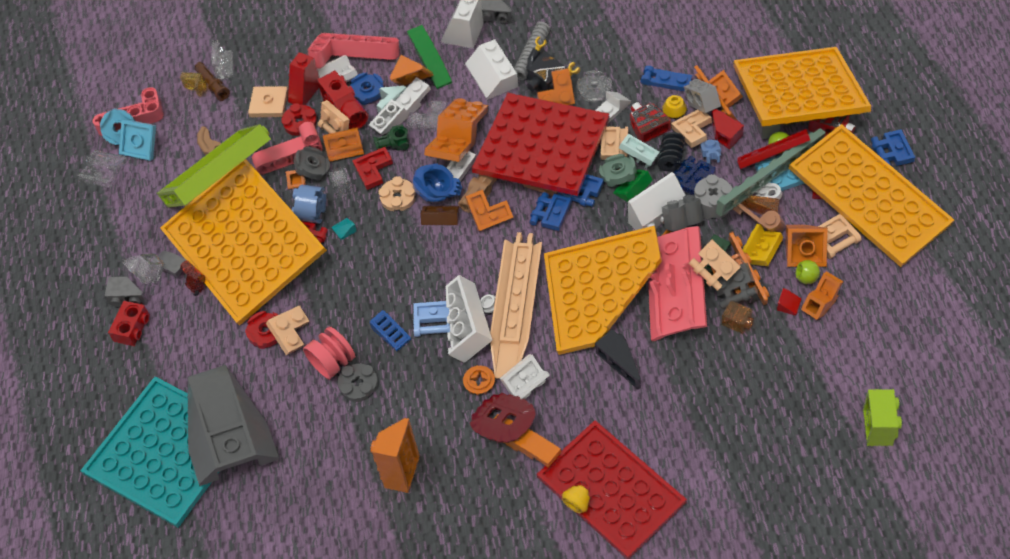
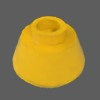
[662,95,687,118]
[562,485,590,513]

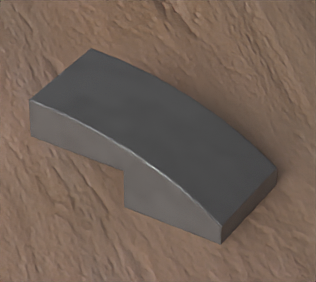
[151,251,189,277]

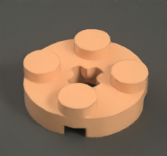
[379,176,416,211]

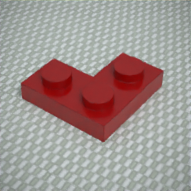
[352,147,393,190]

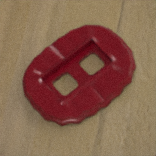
[470,393,535,443]

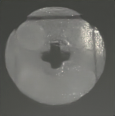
[577,71,612,102]

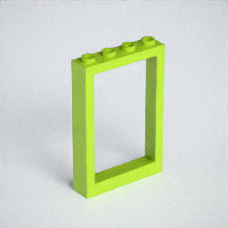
[157,124,271,207]

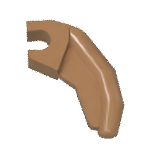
[197,126,221,155]

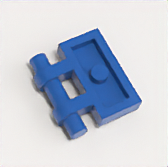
[871,129,915,166]
[558,174,604,207]
[529,192,572,231]

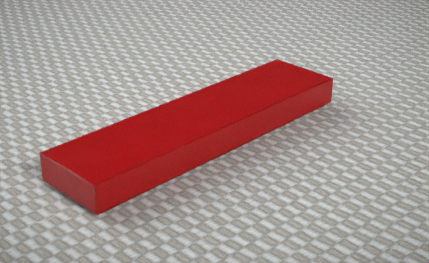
[737,129,810,169]

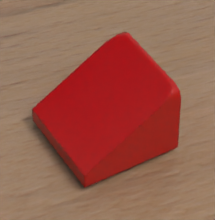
[777,288,802,316]

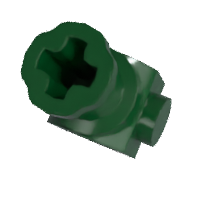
[373,124,410,151]

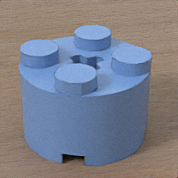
[292,184,326,224]

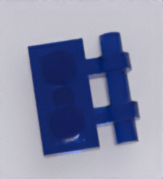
[673,156,716,195]

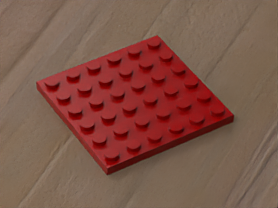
[472,93,609,196]

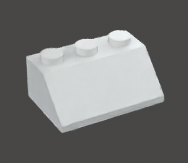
[465,39,518,100]
[628,172,685,230]

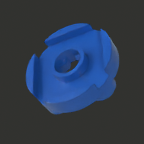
[350,73,384,105]

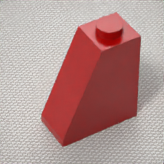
[288,52,319,105]

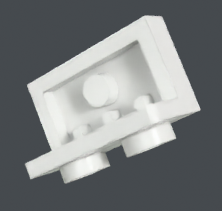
[317,55,358,82]
[500,354,550,399]

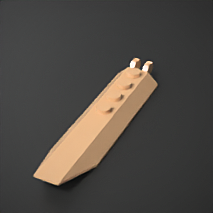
[490,232,542,379]

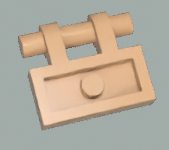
[688,239,741,291]

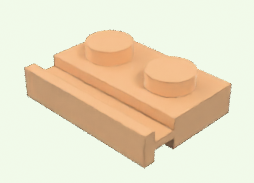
[601,127,628,160]

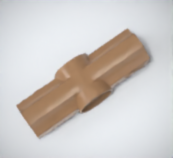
[458,175,497,213]

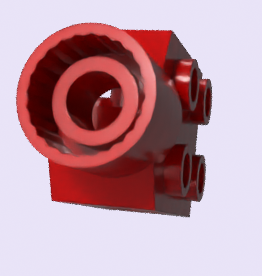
[317,70,369,129]

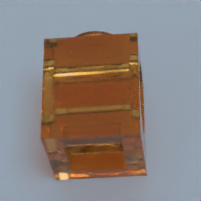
[721,301,754,334]

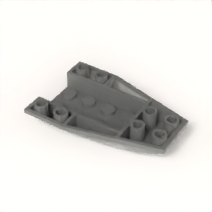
[187,365,279,486]

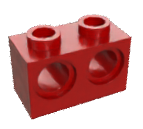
[108,301,150,346]

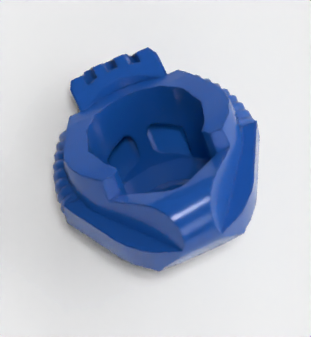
[413,163,462,202]

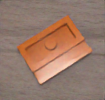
[323,128,364,161]

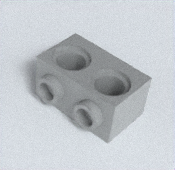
[684,79,721,113]

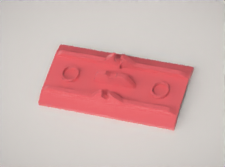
[648,226,707,341]

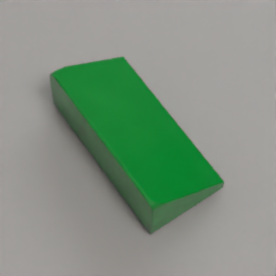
[613,169,653,202]

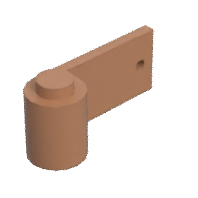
[733,203,785,233]

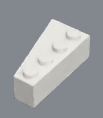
[446,275,492,362]

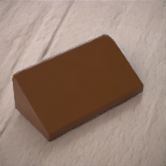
[420,206,459,225]

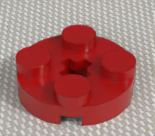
[281,103,317,136]
[245,311,278,349]

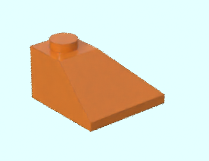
[785,225,828,267]

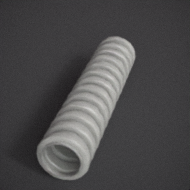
[514,22,550,80]

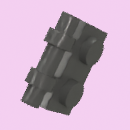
[715,263,758,309]

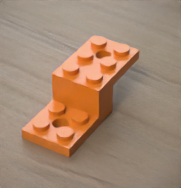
[424,98,488,162]

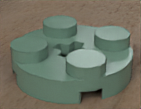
[599,154,637,187]

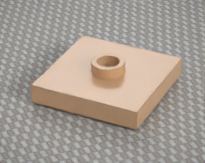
[248,86,288,117]

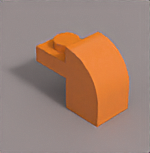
[801,271,843,320]

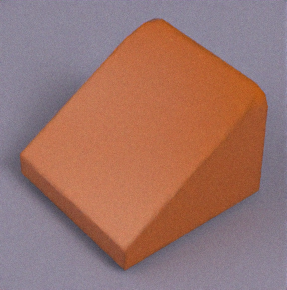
[286,170,306,189]

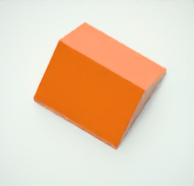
[390,55,433,86]

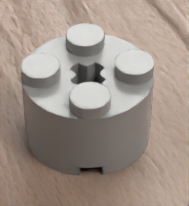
[694,174,733,219]

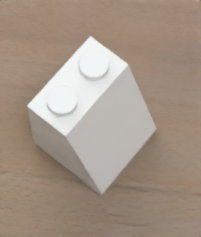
[441,0,484,48]

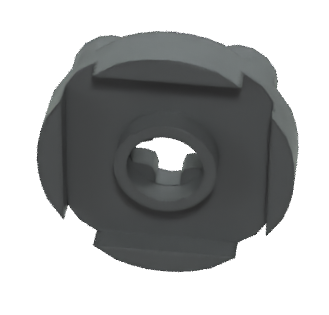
[293,147,330,180]
[338,364,378,402]

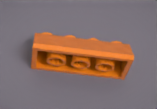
[371,418,420,493]

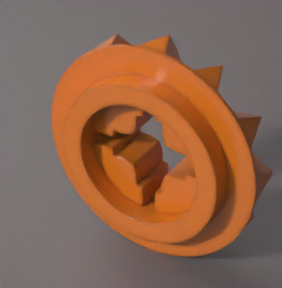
[463,366,495,396]

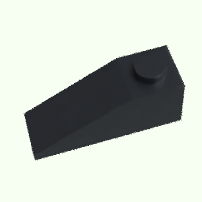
[595,329,641,390]

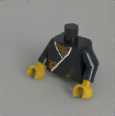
[526,36,580,92]

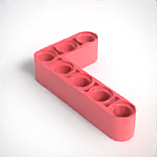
[308,33,400,69]

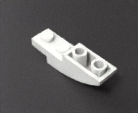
[369,77,431,135]

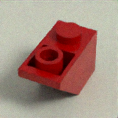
[712,109,744,149]

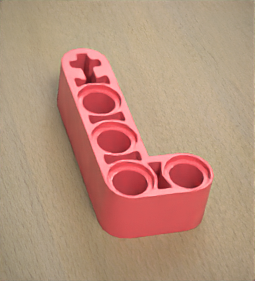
[93,87,164,136]
[252,122,323,175]

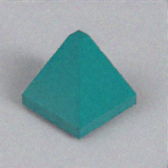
[331,218,357,241]

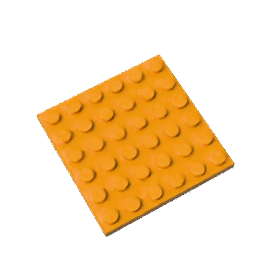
[733,47,871,126]

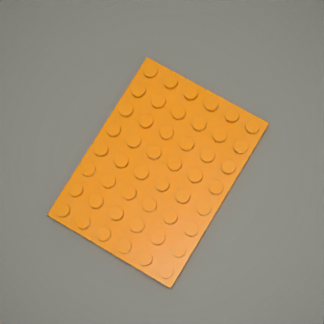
[160,159,327,325]

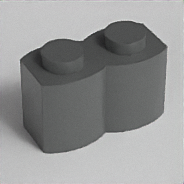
[662,195,703,231]

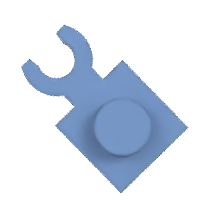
[700,140,721,163]

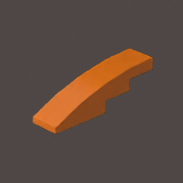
[494,414,561,467]

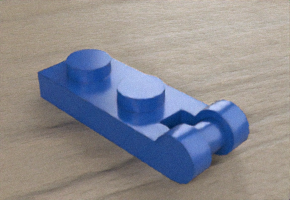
[640,65,692,92]

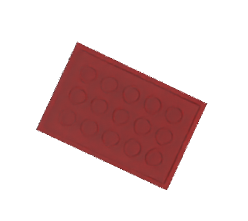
[537,420,687,559]

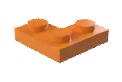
[537,68,575,105]
[465,190,513,231]

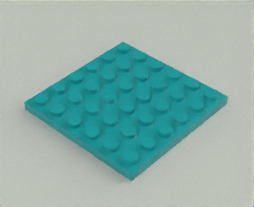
[80,376,220,528]

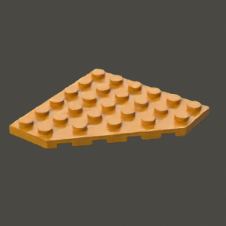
[544,226,662,355]

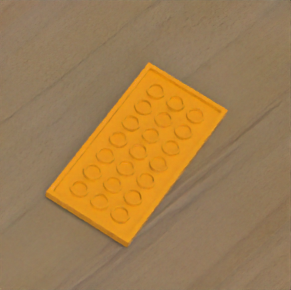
[788,124,954,267]

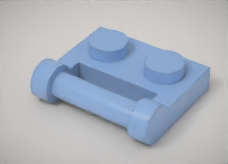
[414,301,450,337]

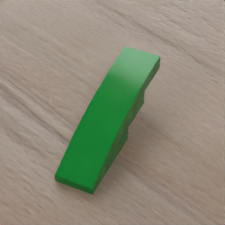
[407,25,452,89]

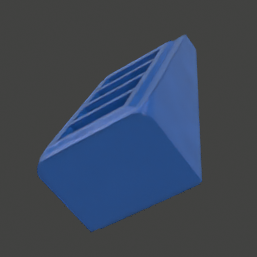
[370,310,411,352]

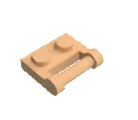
[318,100,349,134]
[818,214,862,259]

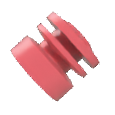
[303,327,356,380]

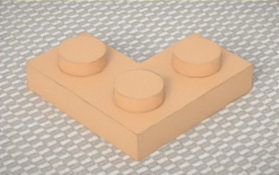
[671,110,712,148]
[266,306,309,355]

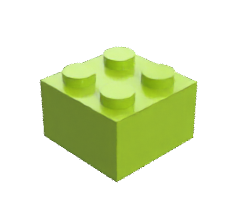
[863,389,902,446]

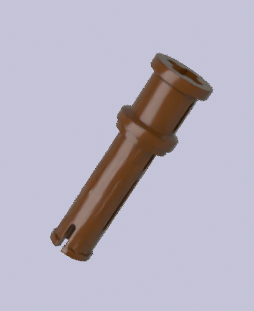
[194,62,230,101]

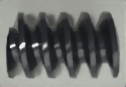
[658,132,685,172]

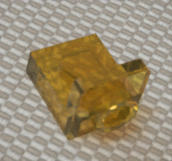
[180,72,207,97]

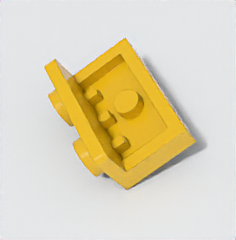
[742,224,784,266]

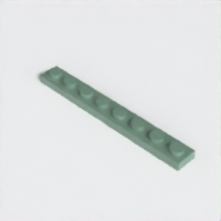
[715,128,826,217]

